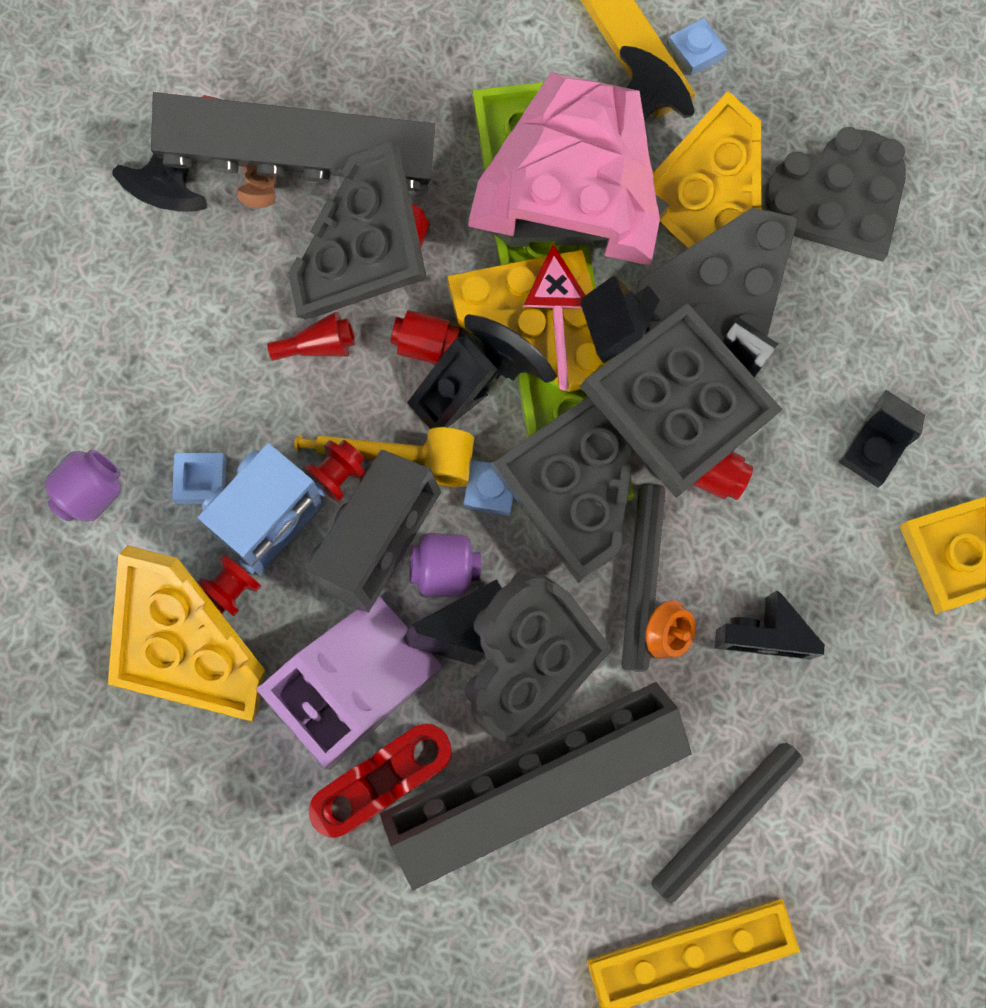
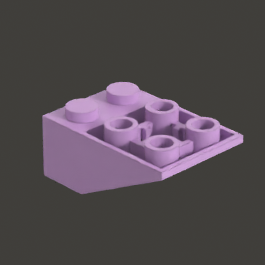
[256,596,443,770]

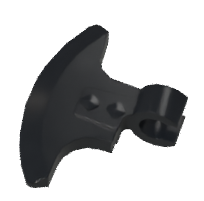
[620,46,695,122]
[112,154,208,212]
[464,314,557,392]

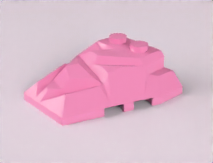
[468,72,660,266]

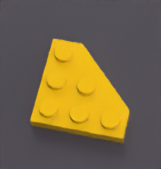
[653,91,762,249]
[448,249,613,392]
[108,545,265,722]

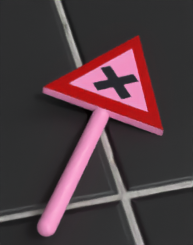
[523,244,585,391]

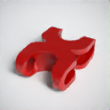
[309,724,452,838]

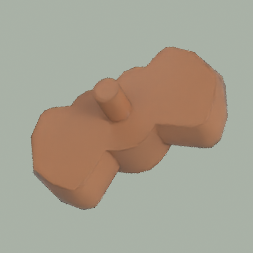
[237,166,276,208]

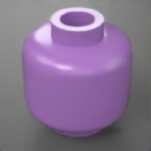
[45,449,121,522]
[410,533,481,597]

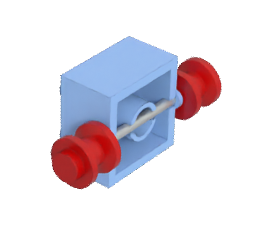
[197,440,365,616]

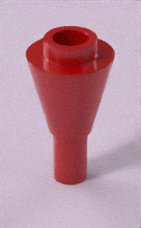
[267,311,355,361]

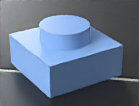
[667,18,728,76]
[172,453,227,505]
[463,460,513,516]

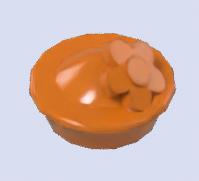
[645,600,696,660]

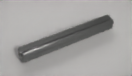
[621,483,666,672]
[651,742,804,903]

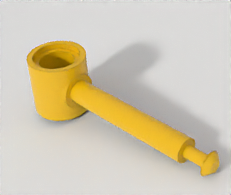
[294,427,474,488]

